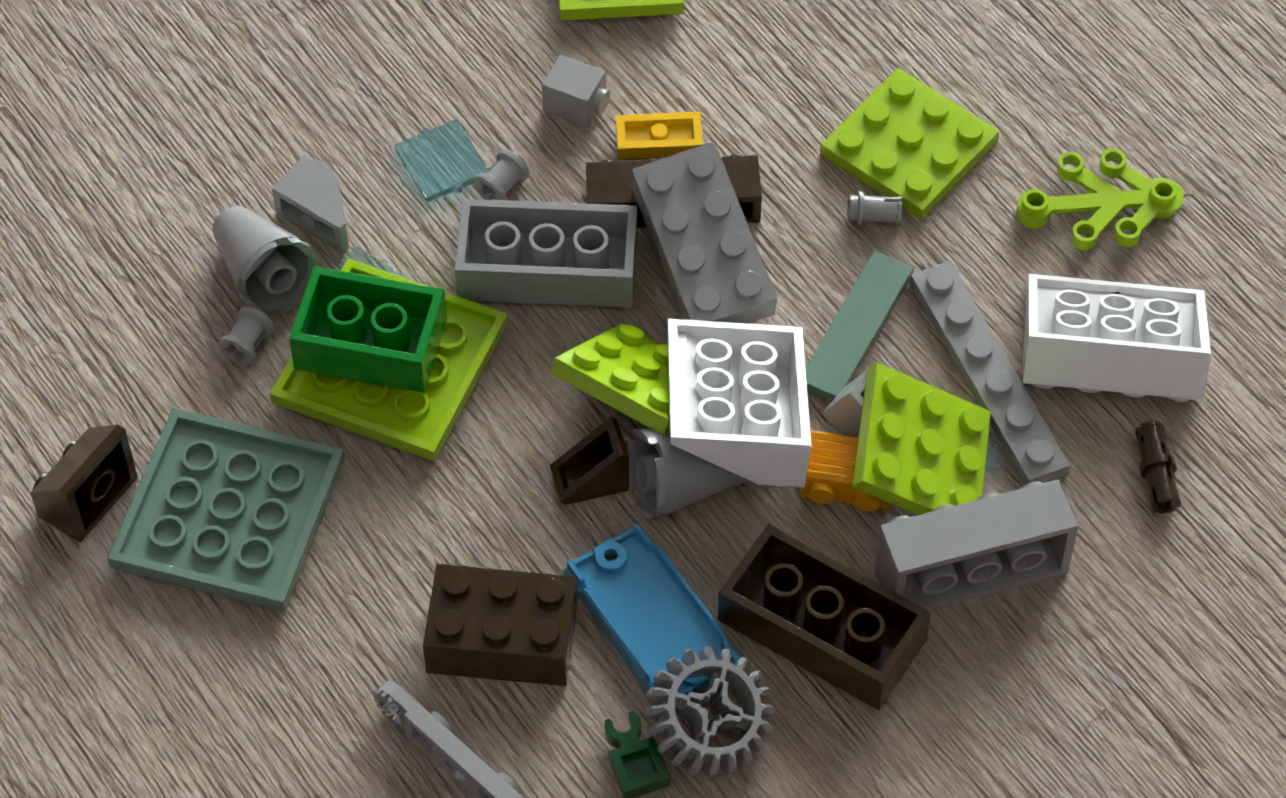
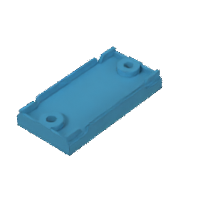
[563,523,744,705]

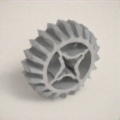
[644,646,775,778]

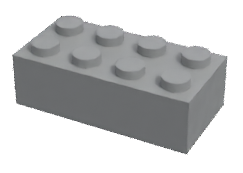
[631,141,777,324]
[455,199,637,308]
[875,479,1078,610]

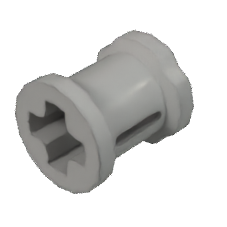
[473,149,530,200]
[218,306,274,366]

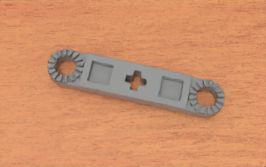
[372,680,524,798]

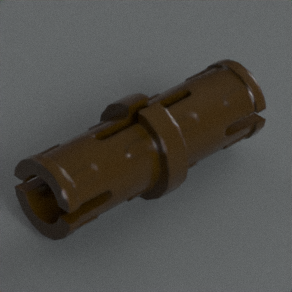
[1135,421,1181,514]

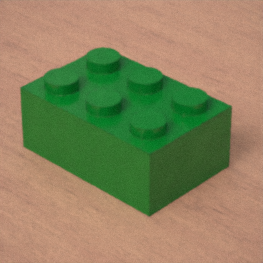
[289,266,447,393]

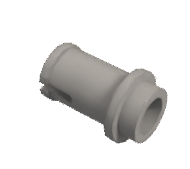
[847,191,902,226]

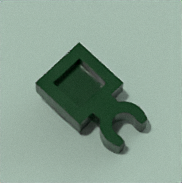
[605,711,670,798]

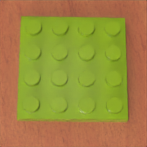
[270,258,509,462]

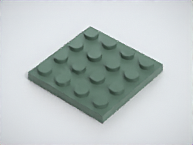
[107,408,345,611]

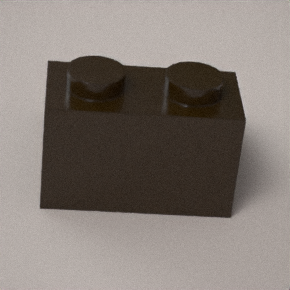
[30,424,138,543]

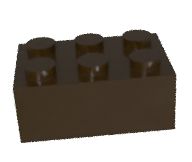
[423,563,578,686]

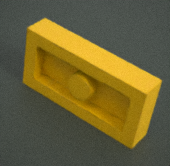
[616,111,703,159]

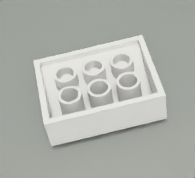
[1023,274,1211,402]
[667,319,811,487]

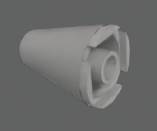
[212,206,319,316]
[626,427,749,519]

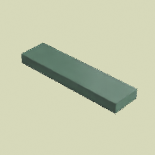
[805,251,914,402]

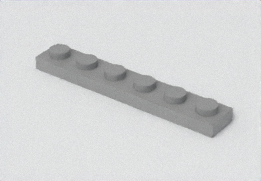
[910,261,1070,485]

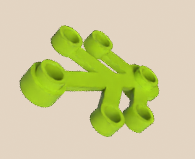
[1016,148,1184,251]

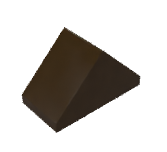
[549,417,629,505]

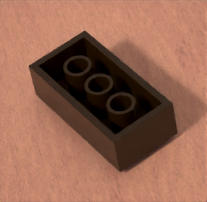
[717,524,931,710]

